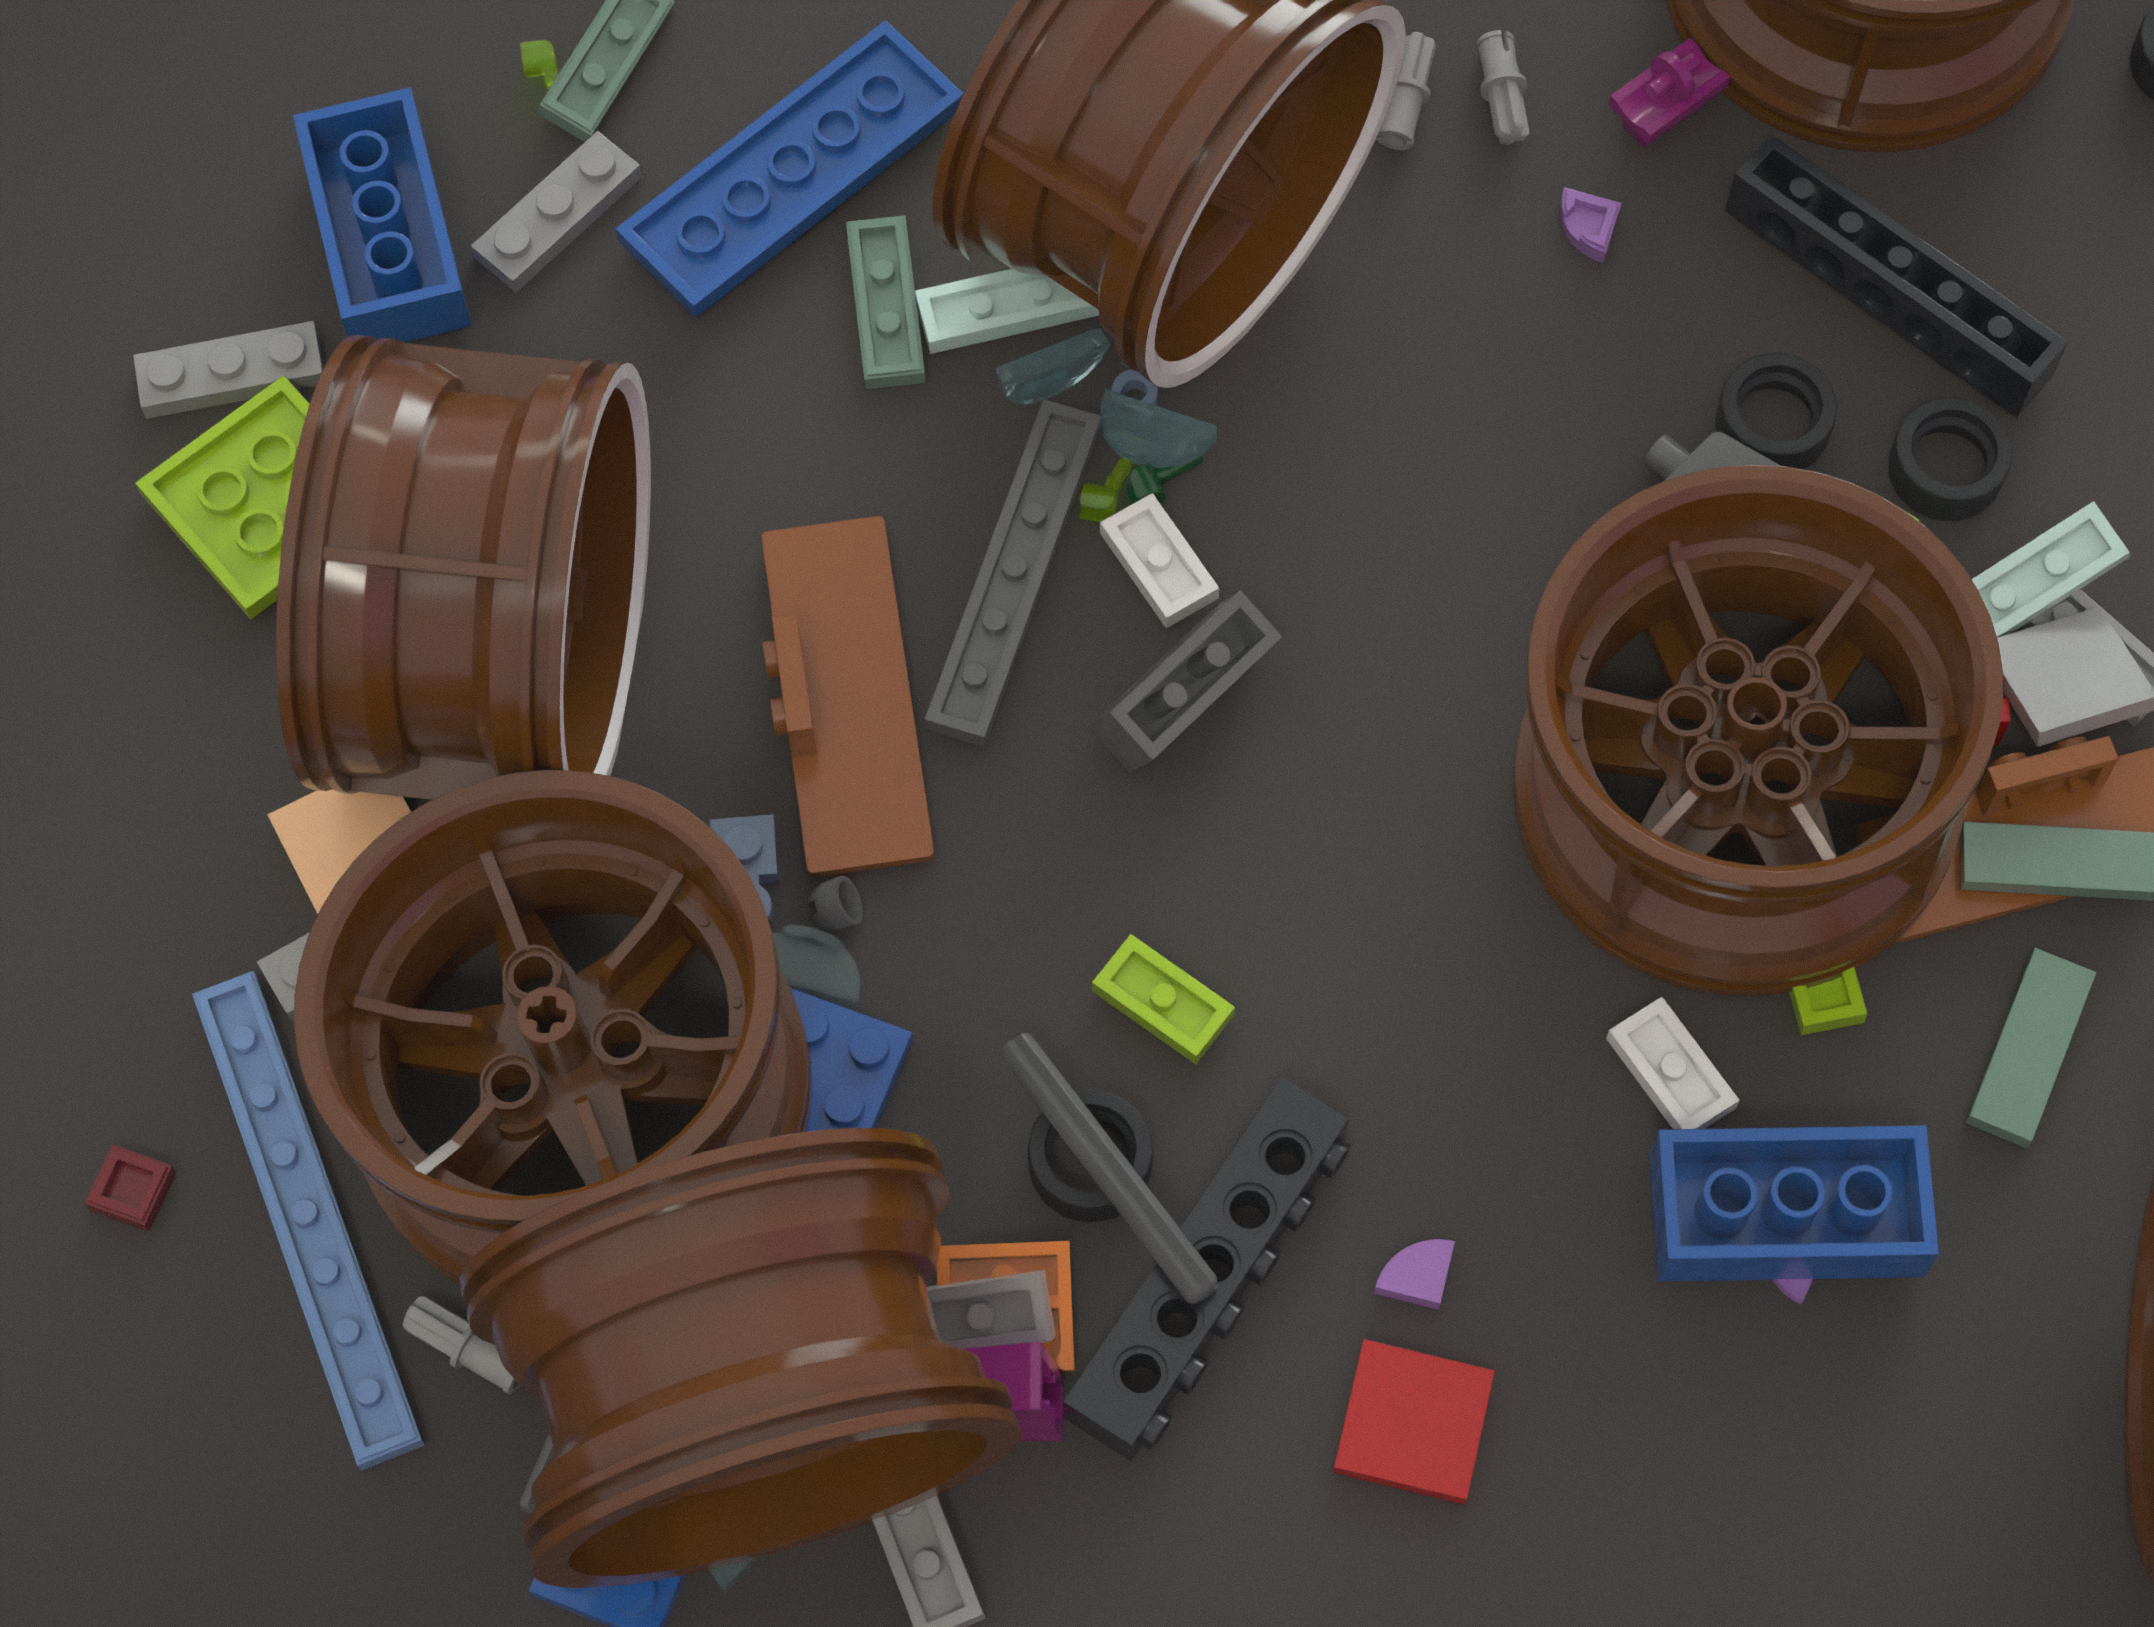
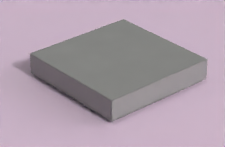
[1997,606,2154,747]

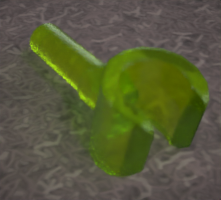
[520,40,559,91]
[1079,449,1139,522]

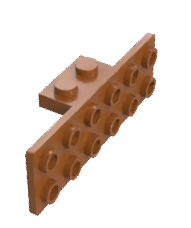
[762,516,934,877]
[1855,736,2154,943]

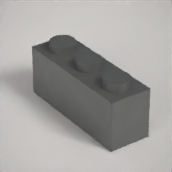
[1088,590,1282,773]

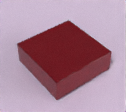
[84,1144,177,1232]

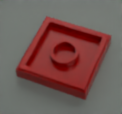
[1333,1339,1495,1505]

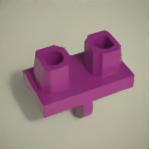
[1609,38,1730,147]

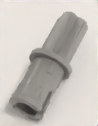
[1476,30,1529,145]
[1377,32,1436,150]
[402,1296,520,1395]

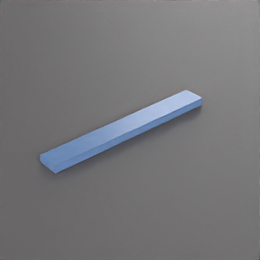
[192,971,425,1471]

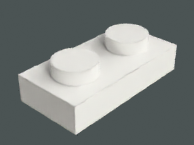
[1100,493,1219,628]
[1606,997,1740,1129]

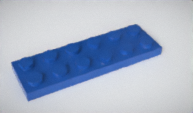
[615,20,964,318]

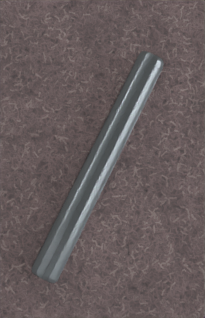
[1001,1033,1217,1304]

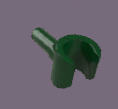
[1126,449,1203,505]

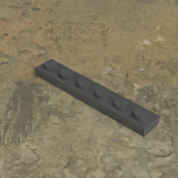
[924,399,1102,747]

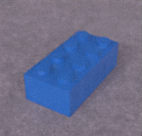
[293,87,472,343]
[1649,1125,1939,1282]

